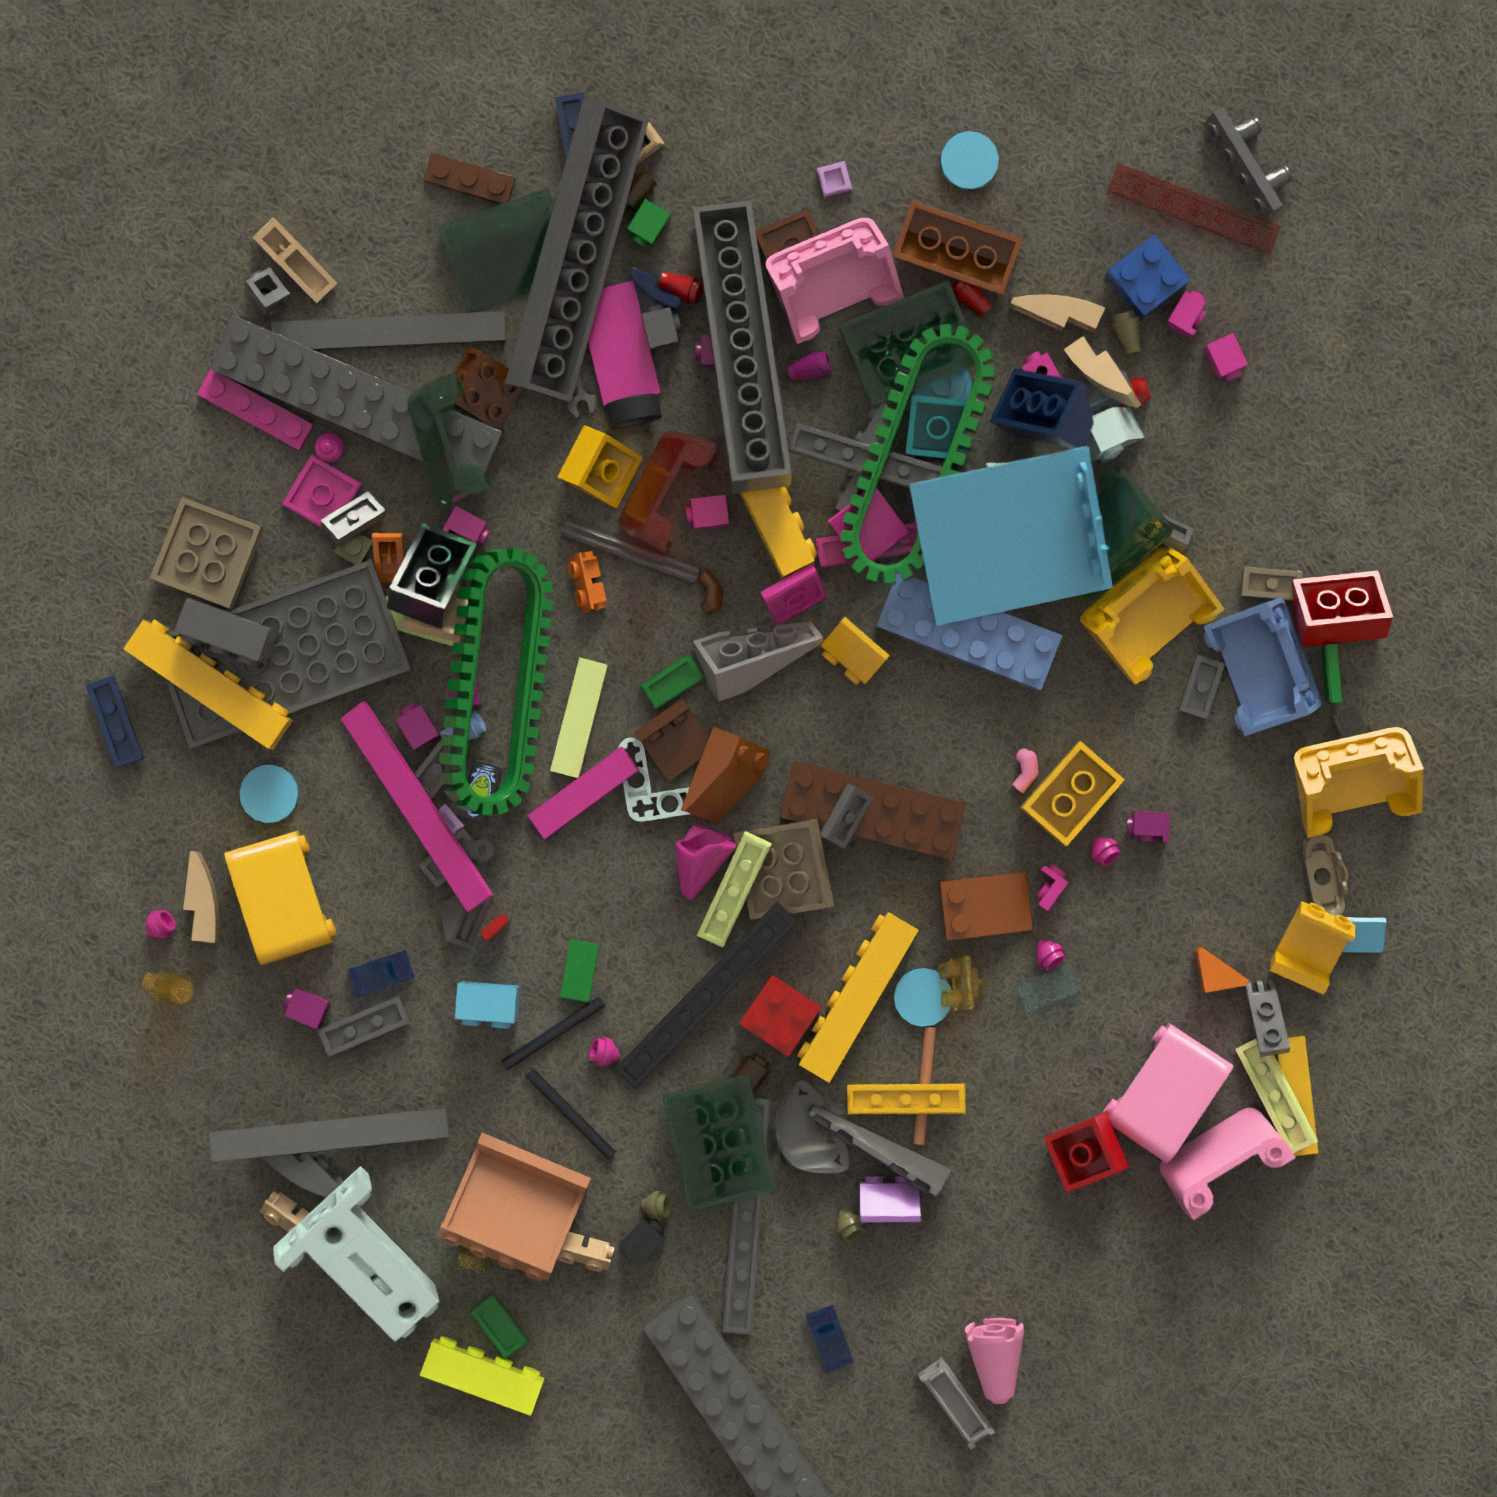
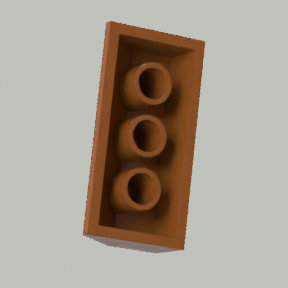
[893,200,1023,295]

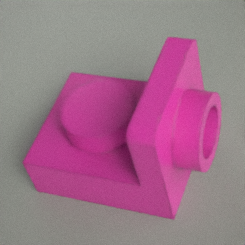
[1036,864,1068,911]

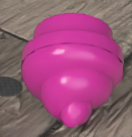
[315,433,344,463]
[1091,836,1121,867]
[145,910,176,939]
[1036,940,1066,971]
[589,1037,621,1067]

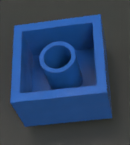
[1105,234,1190,321]

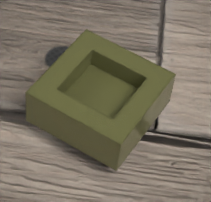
[333,534,373,565]

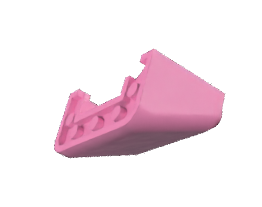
[765,218,904,344]
[1103,1023,1233,1163]
[1160,1108,1295,1220]

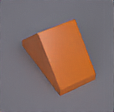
[372,533,406,582]
[1194,946,1250,993]

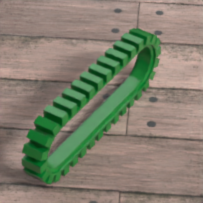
[841,324,994,585]
[439,548,553,816]

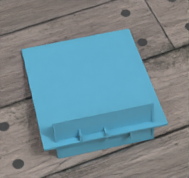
[909,446,1113,626]

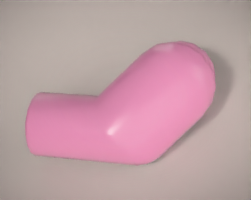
[1012,748,1039,794]

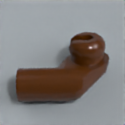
[697,570,724,615]

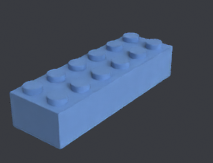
[875,573,1062,692]

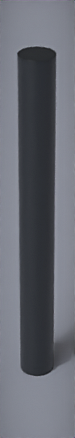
[501,996,606,1070]
[525,1068,616,1159]

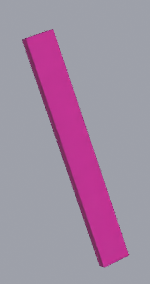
[341,702,493,912]

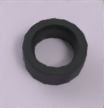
[604,393,662,430]

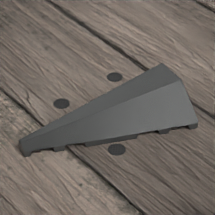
[807,1105,951,1198]

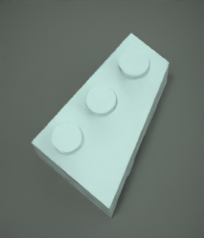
[1084,406,1145,464]

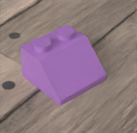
[859,1175,921,1222]

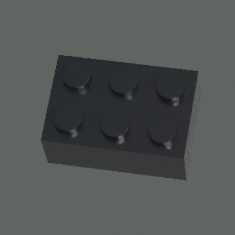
[387,523,477,629]

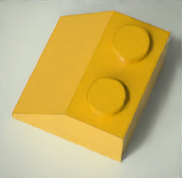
[557,425,643,509]
[821,617,890,685]

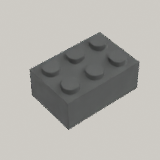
[174,597,279,667]

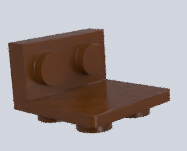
[439,347,523,430]
[634,699,709,780]

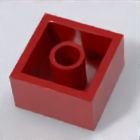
[739,974,821,1057]
[1044,1112,1129,1193]

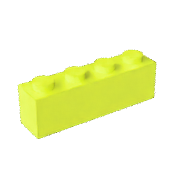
[420,1336,545,1416]

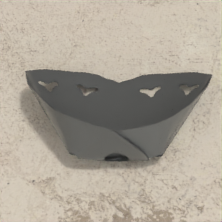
[768,1079,849,1173]

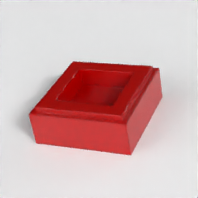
[480,913,510,941]

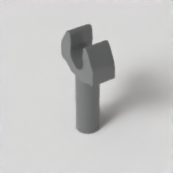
[567,374,597,419]

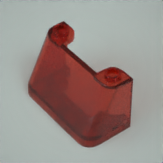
[618,430,719,556]

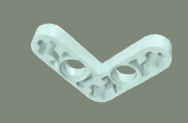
[618,738,691,822]

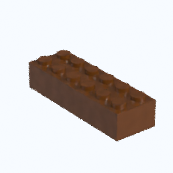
[780,760,966,860]

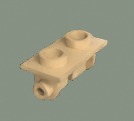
[260,1191,309,1234]
[557,1232,615,1272]

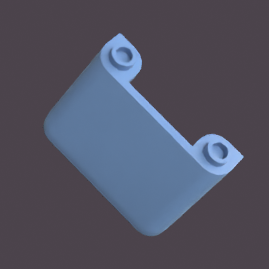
[1204,597,1322,736]

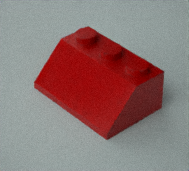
[1292,571,1393,647]

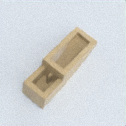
[252,217,337,303]
[1009,294,1105,333]
[1064,336,1141,408]
[183,851,220,943]

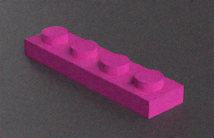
[197,369,314,451]

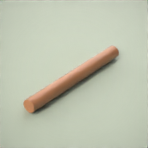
[913,1026,936,1145]

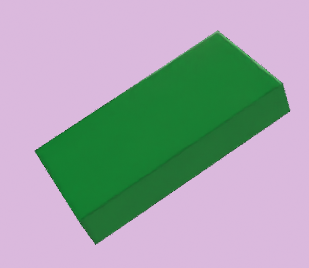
[1321,644,1342,704]
[640,654,705,710]
[560,939,599,1002]
[470,1294,529,1359]

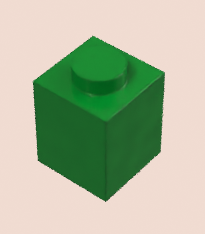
[627,199,671,249]

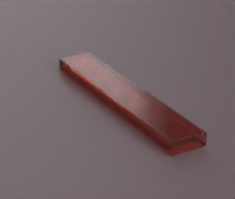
[1107,163,1281,254]

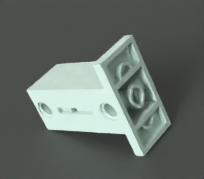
[273,1166,439,1342]

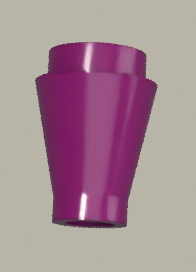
[787,350,832,382]

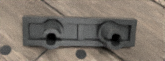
[1204,107,1293,221]

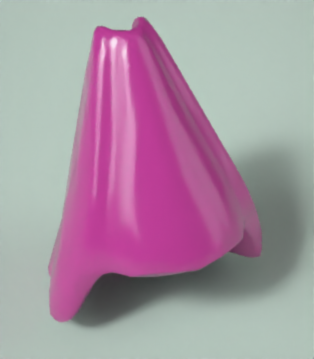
[675,824,737,900]

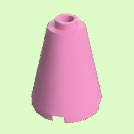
[965,1318,1024,1404]

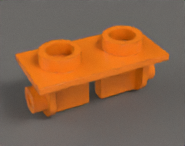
[568,551,607,614]

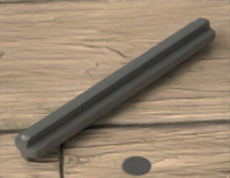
[561,521,700,583]

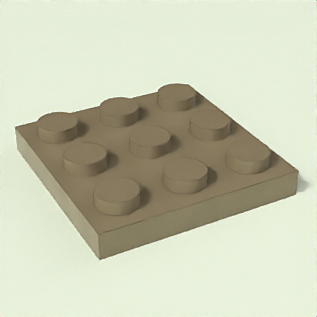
[149,497,264,610]
[733,819,834,920]

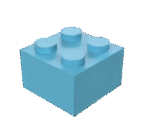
[455,981,521,1028]

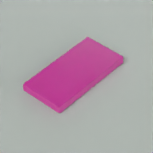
[588,281,661,405]

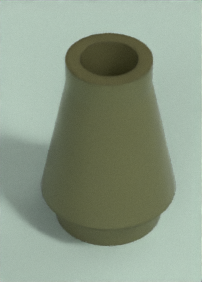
[1111,309,1142,354]

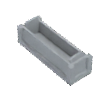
[918,1357,995,1449]

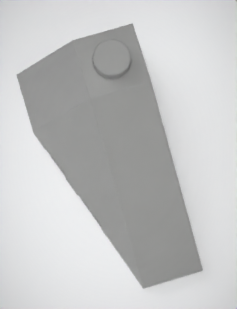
[693,621,824,701]

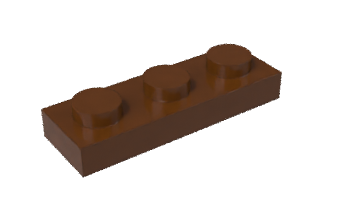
[423,152,516,206]

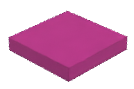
[282,454,362,529]
[828,488,910,561]
[760,563,828,625]

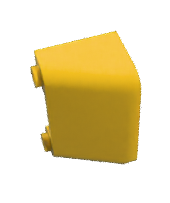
[1080,546,1224,685]
[1294,727,1423,838]
[225,831,337,965]

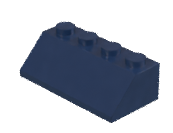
[990,369,1094,449]

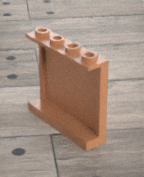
[438,1133,591,1281]

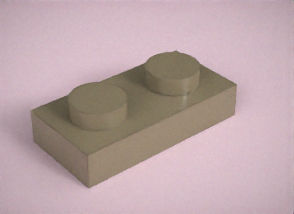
[1240,566,1303,601]

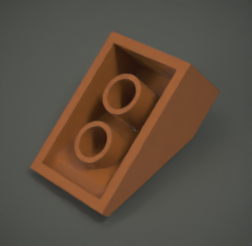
[681,727,771,824]
[938,872,1033,940]

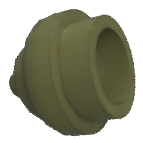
[640,1191,672,1221]
[836,1210,865,1242]

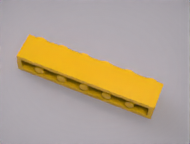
[123,619,293,750]
[797,912,919,1083]

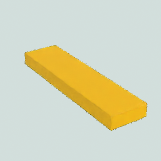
[1276,1036,1318,1156]
[847,1084,966,1114]

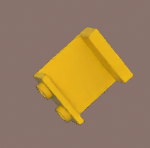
[1270,901,1355,995]

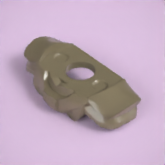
[1303,835,1349,916]

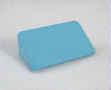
[1342,917,1386,953]

